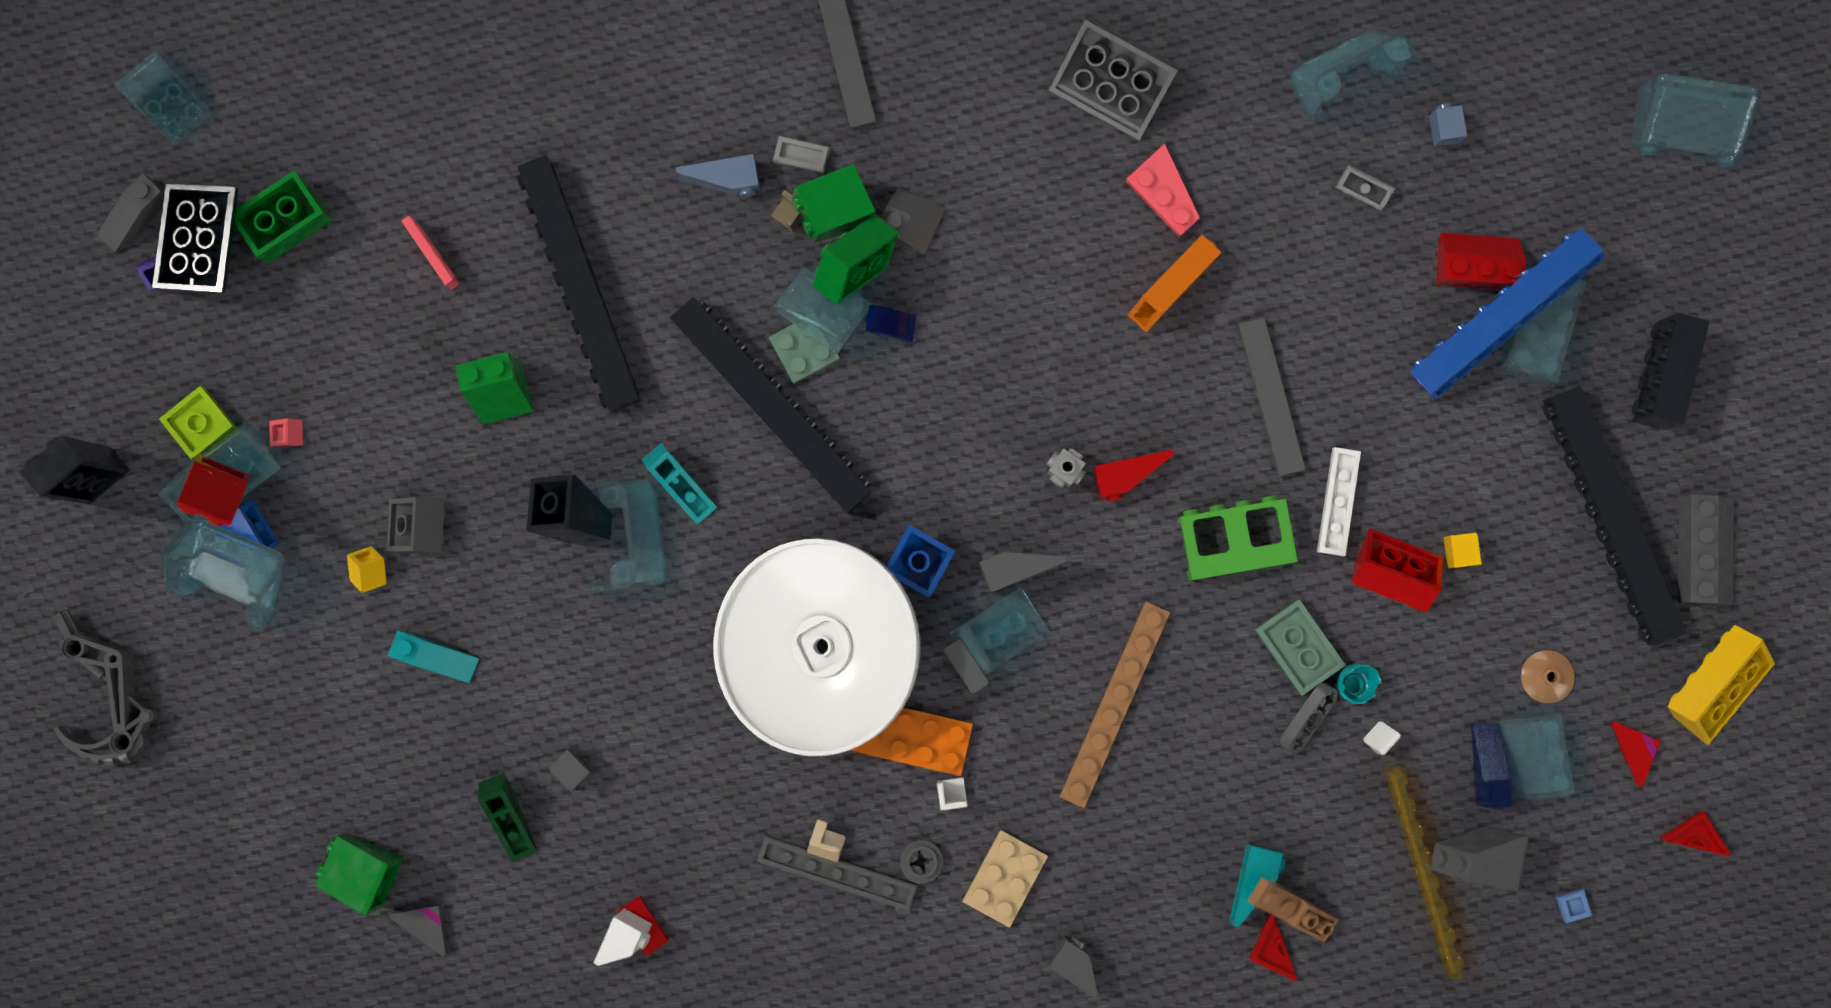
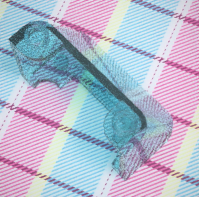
[1289,30,1417,120]
[1631,74,1761,167]
[161,519,285,631]

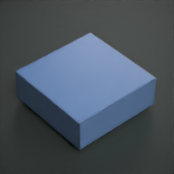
[1556,889,1592,923]

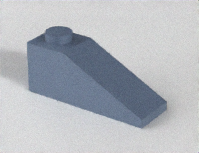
[675,154,761,197]

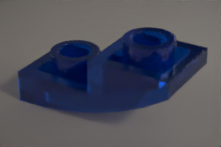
[866,305,916,342]

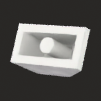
[594,908,652,966]

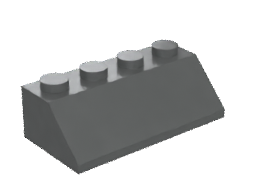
[1678,495,1734,605]

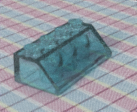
[158,421,281,533]

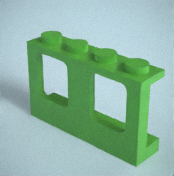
[1177,495,1298,581]

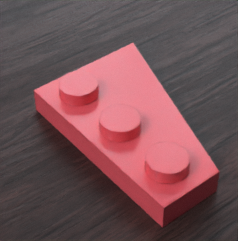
[1126,144,1199,237]

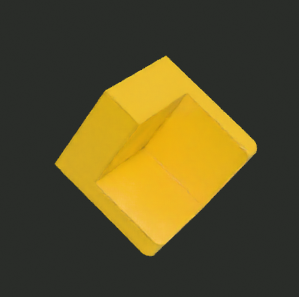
[1444,533,1482,568]
[347,546,386,593]

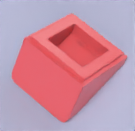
[269,418,303,447]

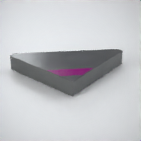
[389,905,448,956]

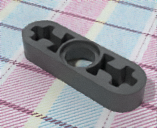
[1280,683,1338,754]

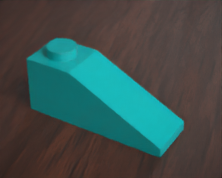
[642,443,717,524]
[388,631,480,683]
[1229,843,1285,927]

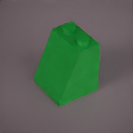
[791,164,876,243]
[455,352,534,425]
[315,833,403,915]

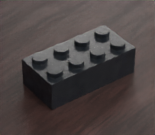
[1632,313,1710,430]
[19,436,130,505]

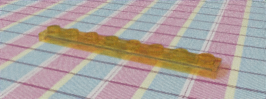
[1383,765,1464,980]

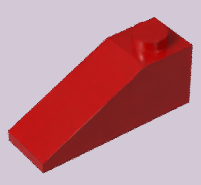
[1093,449,1174,502]

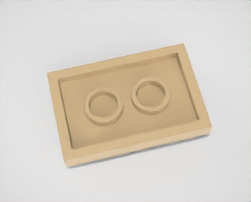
[962,829,1048,928]

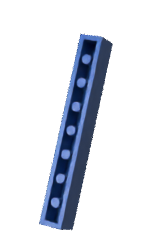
[1410,228,1605,401]

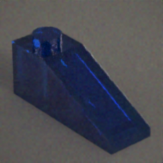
[1471,723,1512,808]

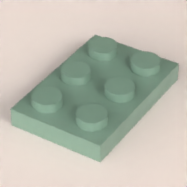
[1254,599,1346,696]

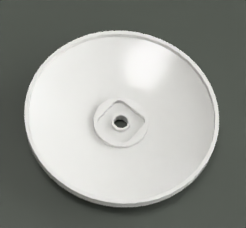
[713,539,920,756]

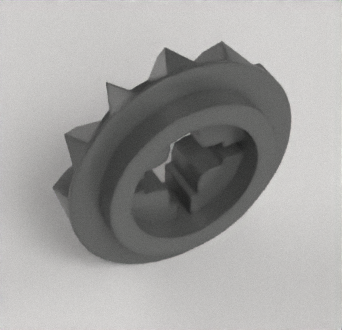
[900,840,943,884]

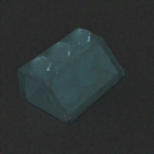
[1497,712,1575,800]

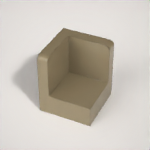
[771,190,803,232]

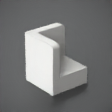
[937,777,968,810]

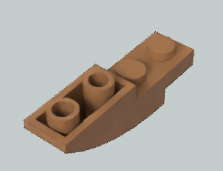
[1248,877,1339,943]

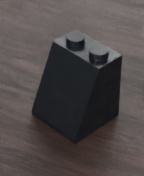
[526,474,613,543]

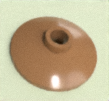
[1521,650,1575,704]

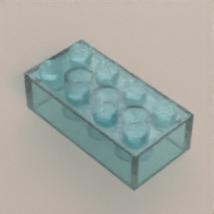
[1497,267,1587,387]

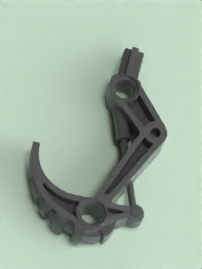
[53,610,158,766]

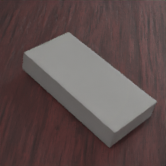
[773,136,830,174]

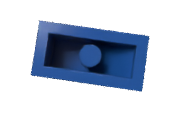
[218,498,279,556]

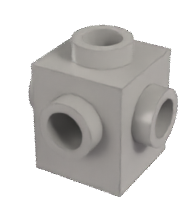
[1046,448,1086,488]

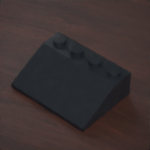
[152,184,239,296]

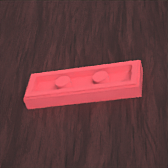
[402,216,459,290]

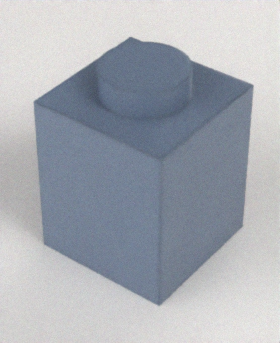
[1429,103,1467,146]

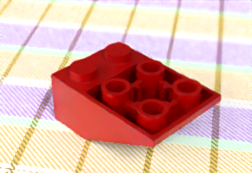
[176,454,250,527]

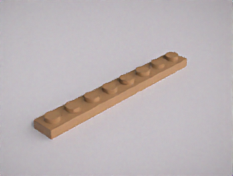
[1059,602,1170,808]

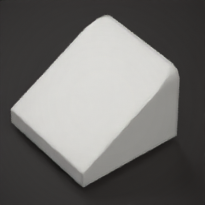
[1363,722,1401,755]

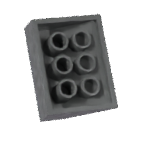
[1049,16,1181,140]

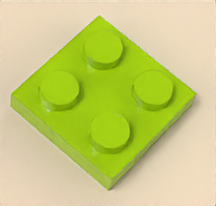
[159,386,236,460]

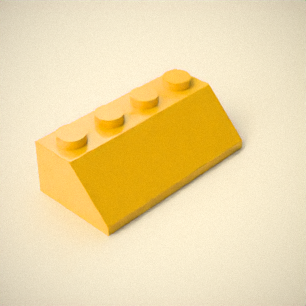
[1667,625,1775,745]

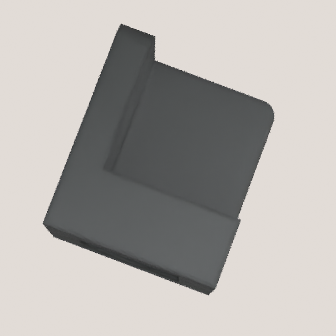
[549,748,594,792]

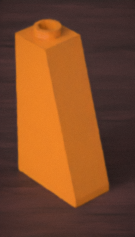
[1128,235,1221,333]

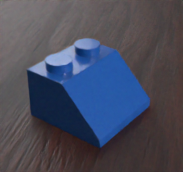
[885,525,955,598]

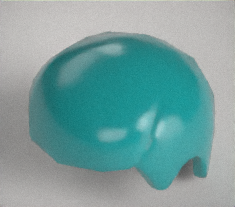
[1337,663,1381,704]

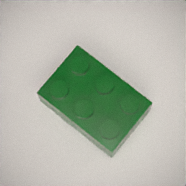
[234,170,333,264]
[813,214,899,305]

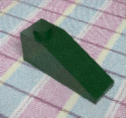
[478,773,537,862]

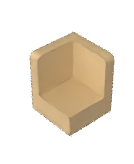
[807,820,845,862]

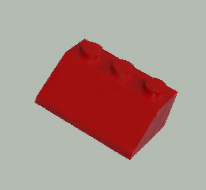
[1436,232,1526,290]
[1351,528,1444,613]

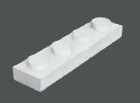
[1317,447,1361,557]

